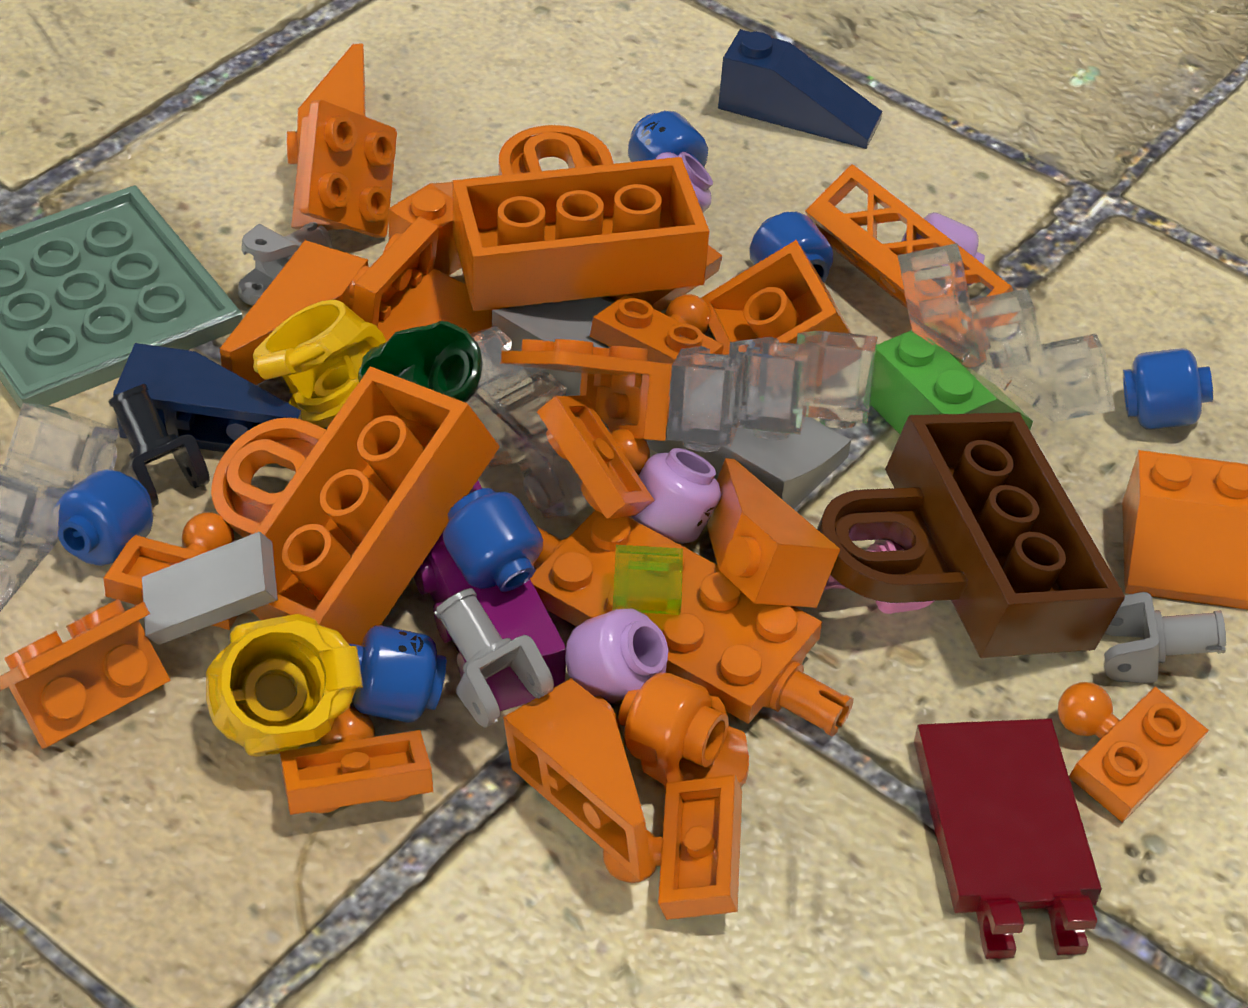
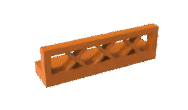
[805,164,1015,362]

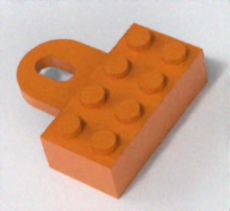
[452,125,710,311]
[211,366,500,646]

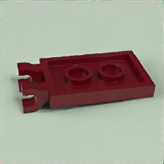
[914,718,1102,959]

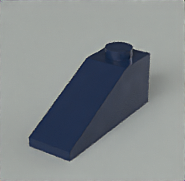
[718,29,883,149]
[113,343,302,452]

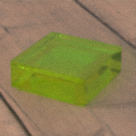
[612,545,683,615]

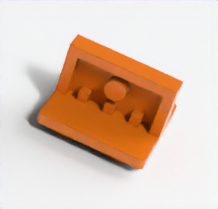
[291,100,397,238]
[0,599,171,749]

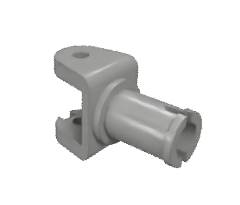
[238,222,332,305]
[434,588,554,728]
[1104,592,1226,683]

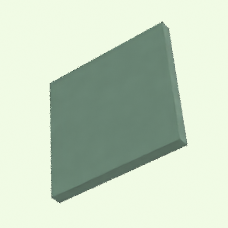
[0,185,243,415]

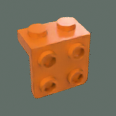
[349,216,508,352]
[500,339,672,441]

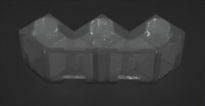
[898,243,1115,422]
[467,326,610,519]
[667,330,878,452]
[0,403,119,612]

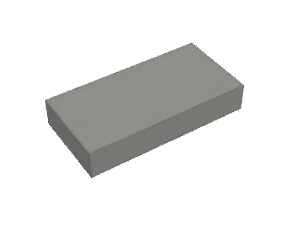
[142,532,278,645]

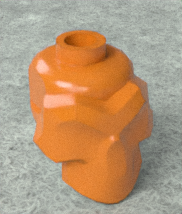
[618,672,749,789]

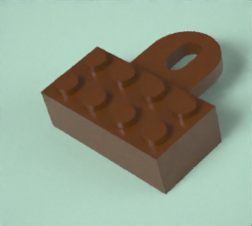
[817,412,1125,658]

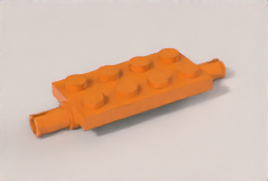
[530,510,853,737]

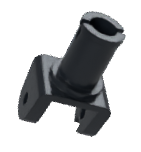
[108,384,210,508]

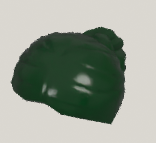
[358,321,483,403]

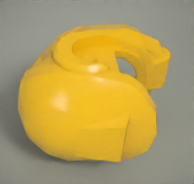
[253,300,387,428]
[206,614,363,756]

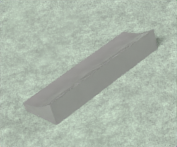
[492,297,851,509]

